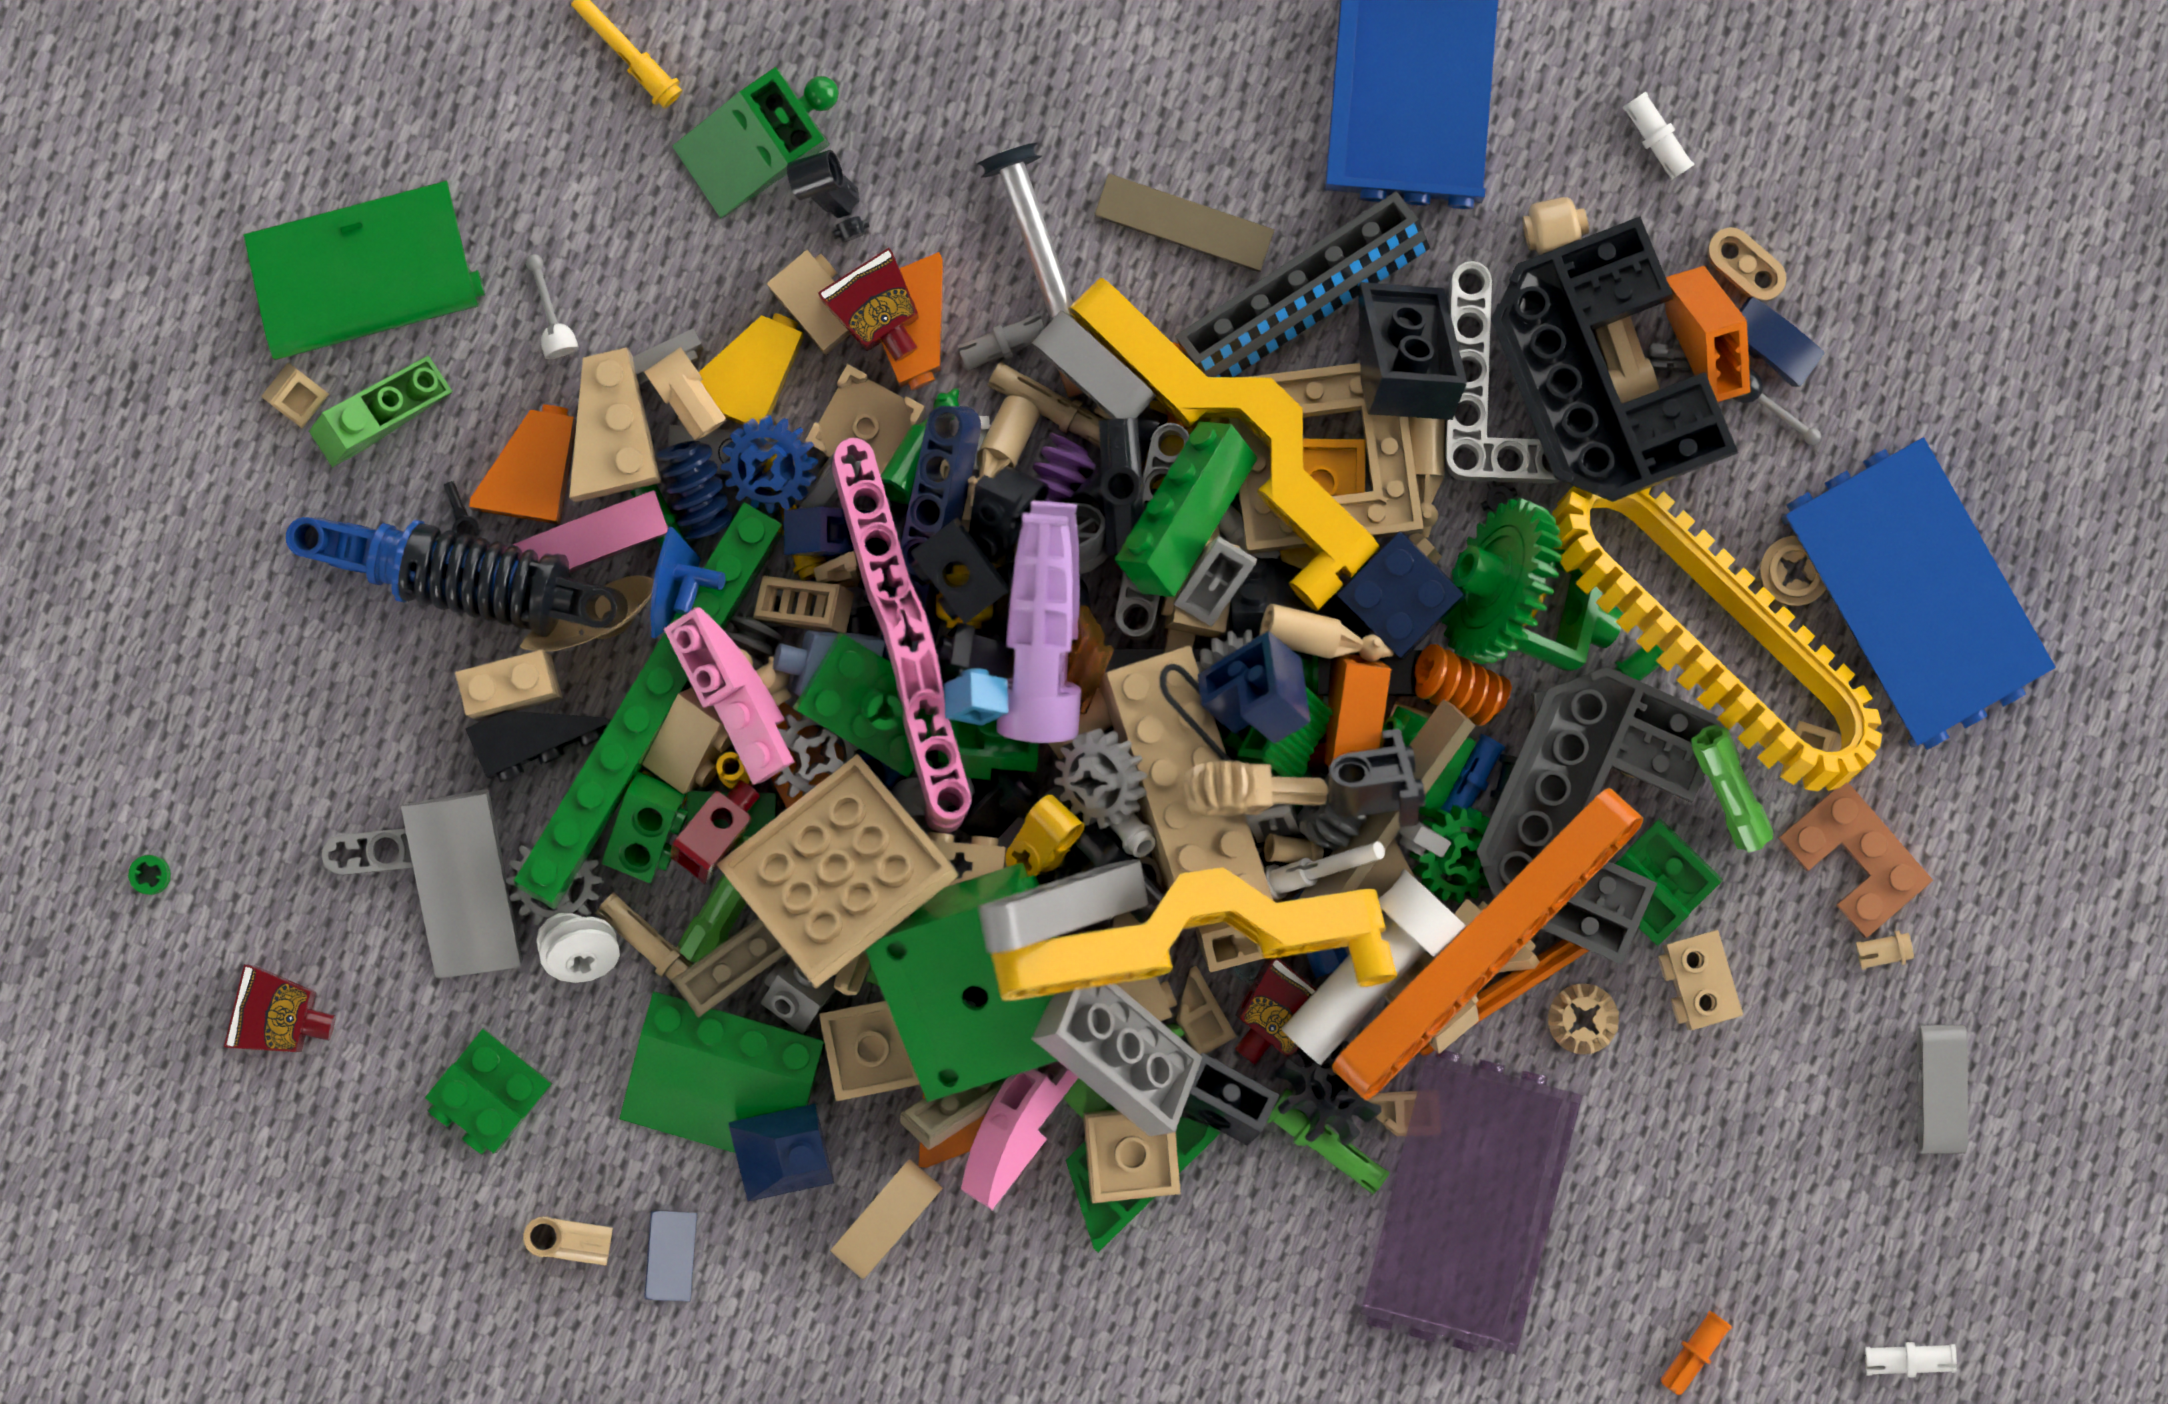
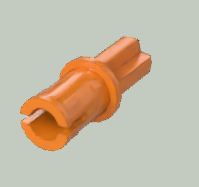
[1661,1310,1733,1395]

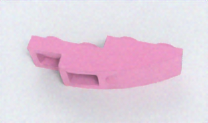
[664,607,794,785]
[961,1061,1079,1210]

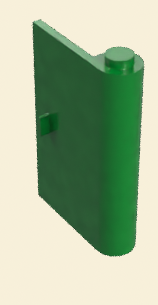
[243,181,485,360]

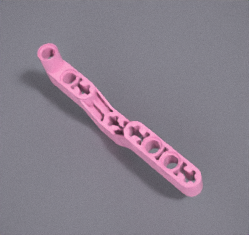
[832,438,971,833]

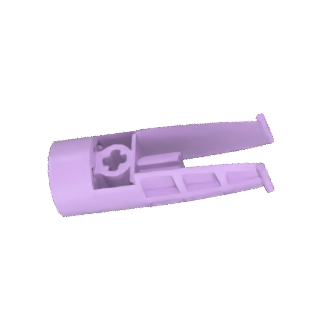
[996,501,1081,743]

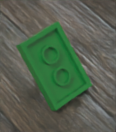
[793,631,945,778]

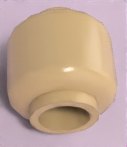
[1522,197,1589,255]

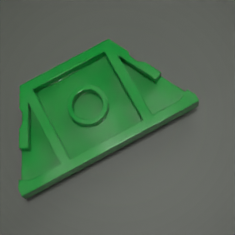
[1065,1116,1220,1253]

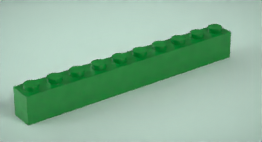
[513,502,783,910]

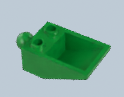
[672,67,839,219]

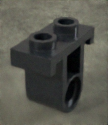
[969,466,1049,568]
[935,622,1015,693]
[1329,729,1425,828]
[948,768,1039,838]

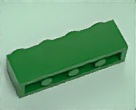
[1115,422,1258,597]

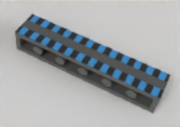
[1175,191,1431,377]

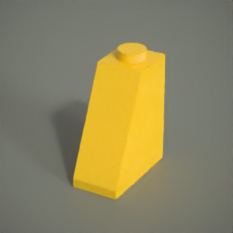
[698,313,804,425]

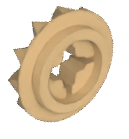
[1760,536,1826,606]
[1548,984,1619,1054]

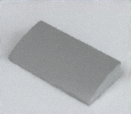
[401,789,523,978]
[1032,984,1202,1137]

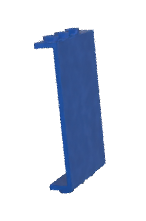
[1325,0,1498,209]
[1780,437,2056,750]

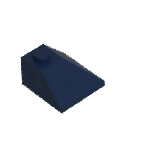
[728,1103,834,1202]

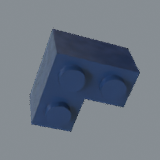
[1198,630,1310,744]

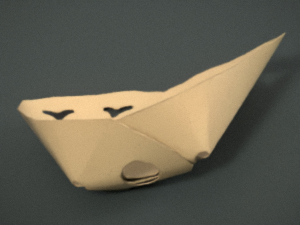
[520,575,654,652]

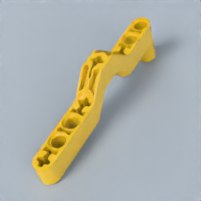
[1068,277,1380,611]
[992,867,1397,1000]

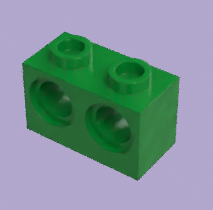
[601,772,689,883]

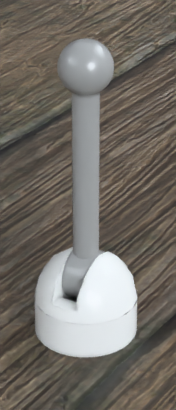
[526,254,579,359]

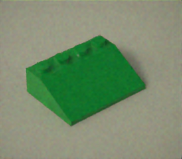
[619,991,825,1153]

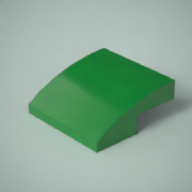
[1614,817,1723,946]

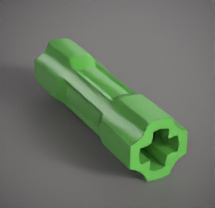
[1692,724,1773,853]
[678,836,751,963]

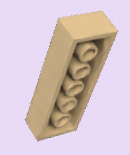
[1096,645,1273,929]

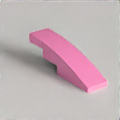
[506,490,668,573]

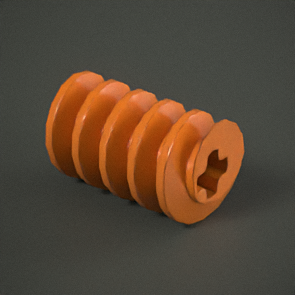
[1414,644,1512,726]

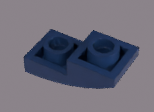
[1739,297,1825,387]

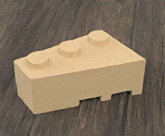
[569,348,661,503]

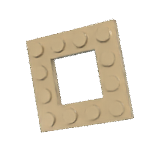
[1229,363,1424,554]

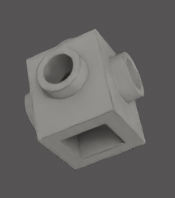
[761,959,837,1034]

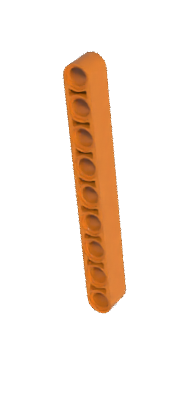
[1332,788,1644,1100]

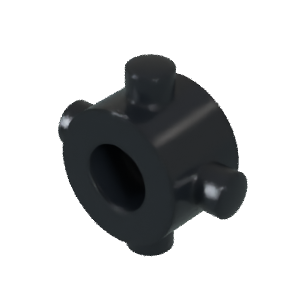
[832,216,870,242]
[1480,481,1518,513]

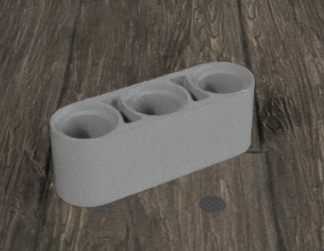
[1031,310,1156,419]
[1917,1025,1968,1154]

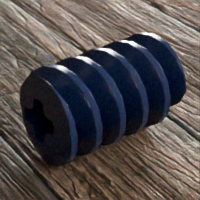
[655,441,733,539]

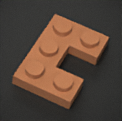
[1778,782,1933,938]

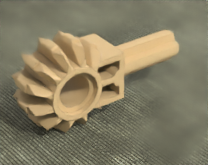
[1183,761,1329,817]

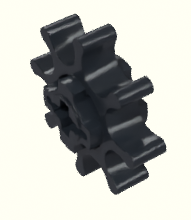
[1275,1041,1382,1146]

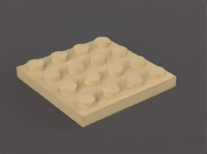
[716,754,959,988]

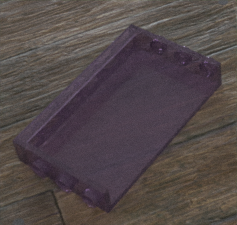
[1359,1050,1583,1355]

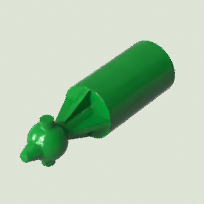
[880,388,960,504]

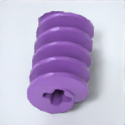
[1032,433,1096,503]

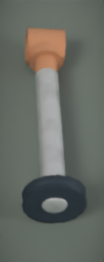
[976,143,1083,398]

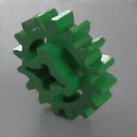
[1410,805,1490,903]

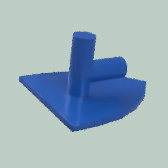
[650,527,726,638]

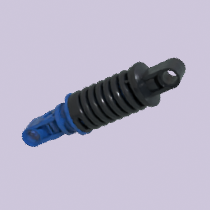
[286,517,628,637]

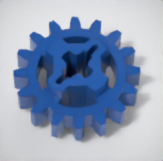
[721,415,818,513]

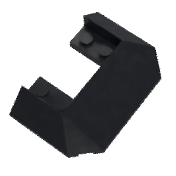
[1491,216,1738,502]

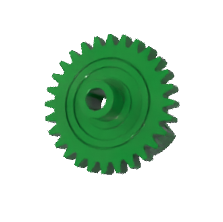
[1442,498,1623,671]

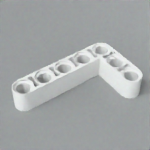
[1445,261,1560,484]

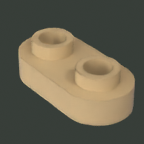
[1707,228,1786,302]

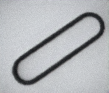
[1159,664,1247,762]

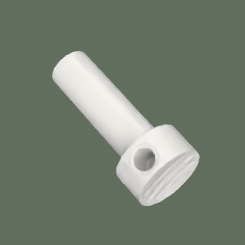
[1281,869,1467,1065]

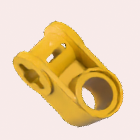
[1005,794,1085,877]

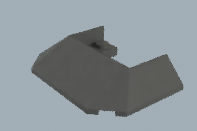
[1476,666,1726,965]

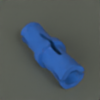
[1440,734,1506,813]

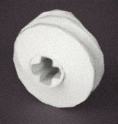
[536,913,620,983]

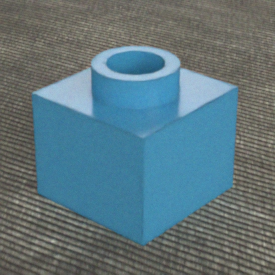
[944,669,1008,725]

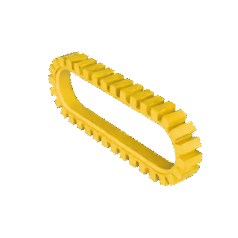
[1552,486,1882,792]

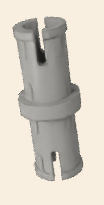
[957,312,1045,371]

